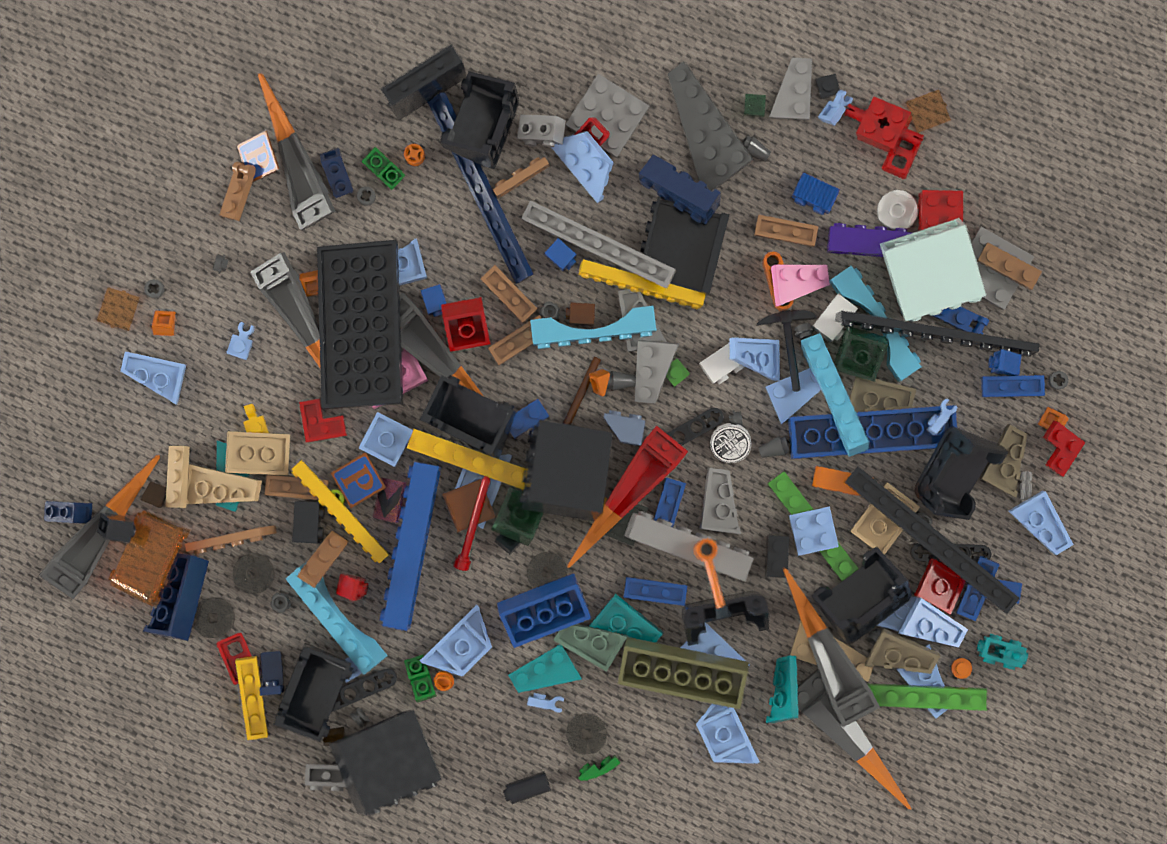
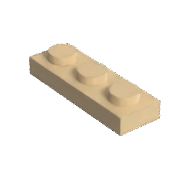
[165,446,190,508]

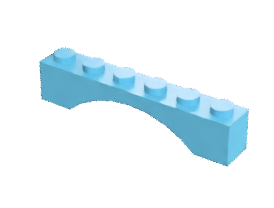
[829,266,921,382]
[530,306,656,349]
[801,333,869,457]
[286,562,388,675]

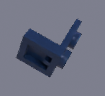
[320,147,354,198]
[44,501,93,524]
[259,651,285,696]

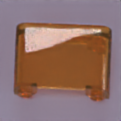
[108,510,191,606]

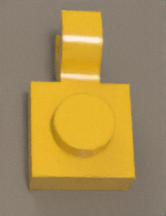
[243,404,269,433]

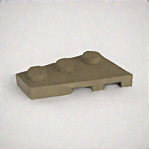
[849,374,916,412]
[979,424,1027,498]
[865,629,940,674]

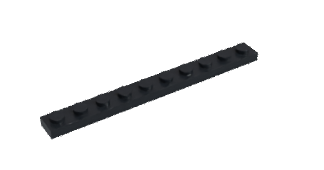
[835,311,1040,357]
[844,466,1020,614]

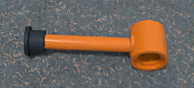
[694,539,732,619]

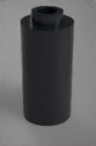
[503,771,551,804]

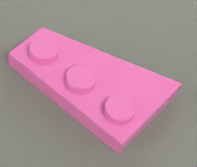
[771,265,830,307]

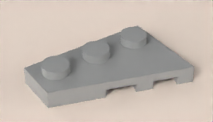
[769,58,812,120]
[618,289,667,352]
[635,340,680,404]
[700,468,741,534]

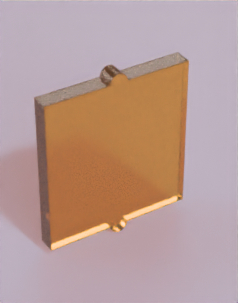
[905,89,951,133]
[97,287,140,331]

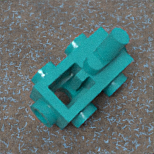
[977,634,1028,670]

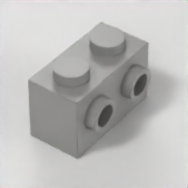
[517,115,566,147]
[305,764,346,791]

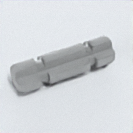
[1020,471,1032,504]

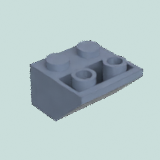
[604,410,645,446]

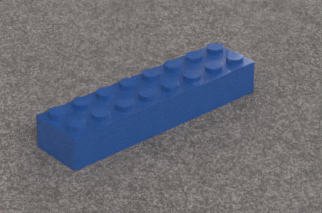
[788,405,957,459]
[380,462,441,631]

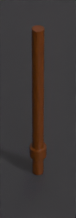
[563,357,601,425]

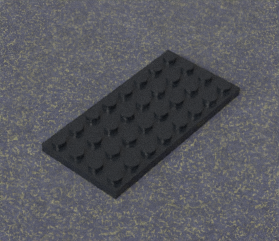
[317,240,403,410]

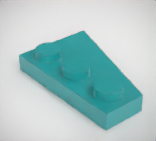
[589,594,663,643]
[508,644,582,693]

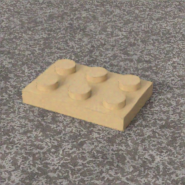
[225,431,290,475]
[849,482,920,554]

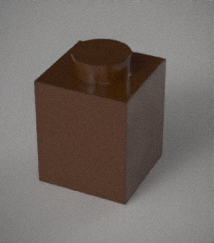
[566,302,595,326]

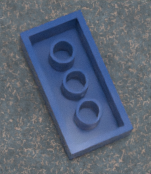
[497,573,591,648]

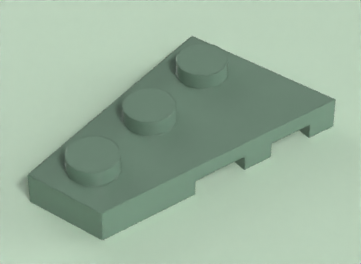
[554,624,628,672]

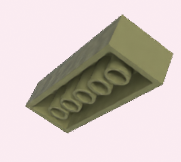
[618,637,749,709]

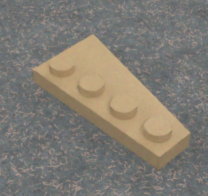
[186,464,262,504]
[790,621,874,682]

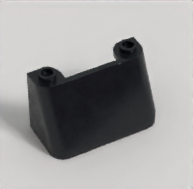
[440,71,519,169]
[420,375,516,459]
[914,427,1009,520]
[811,547,912,644]
[682,591,769,646]
[273,643,354,742]

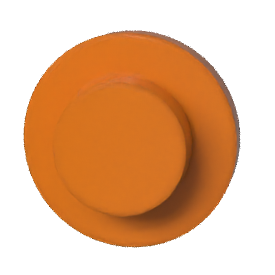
[951,658,972,679]
[434,671,455,691]

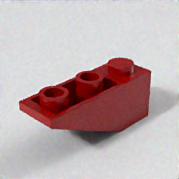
[336,573,369,601]

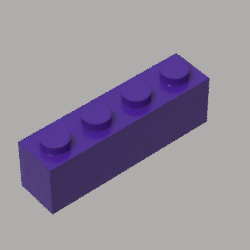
[827,223,913,257]

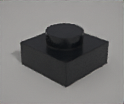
[815,73,840,99]
[495,526,524,555]

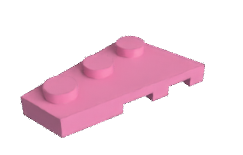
[372,349,428,409]

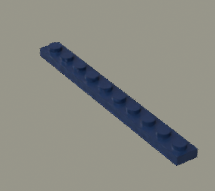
[428,92,534,284]

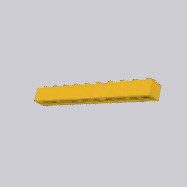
[578,259,705,309]
[292,460,389,563]

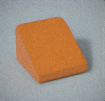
[299,270,318,297]
[152,311,176,336]
[589,369,610,397]
[1038,407,1068,430]

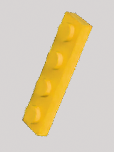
[235,656,268,740]

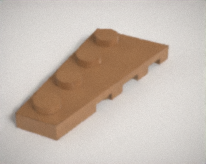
[185,525,277,554]

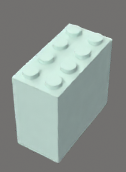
[880,218,986,322]

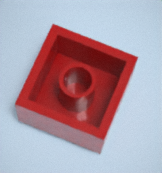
[918,190,963,231]
[441,297,490,352]

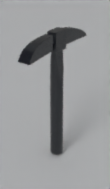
[756,310,817,392]

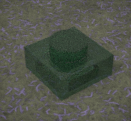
[744,94,766,117]

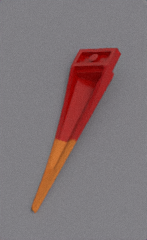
[567,425,688,568]

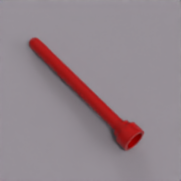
[453,476,490,571]

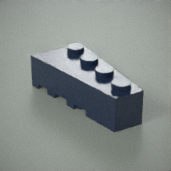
[639,154,721,224]
[143,553,209,641]

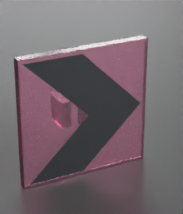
[373,477,406,523]

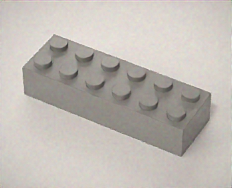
[624,511,754,581]

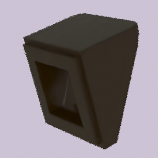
[140,481,166,508]
[323,727,346,747]

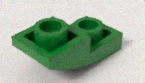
[361,147,406,190]
[404,655,437,703]
[578,755,620,781]

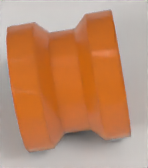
[404,144,425,166]

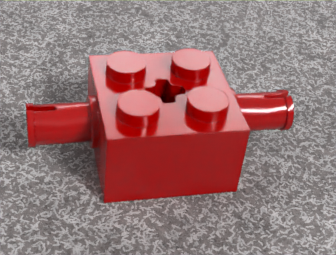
[844,97,924,155]

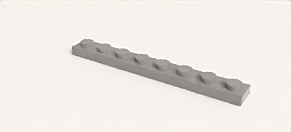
[521,201,676,289]

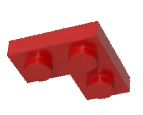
[299,399,347,443]
[1043,420,1085,477]

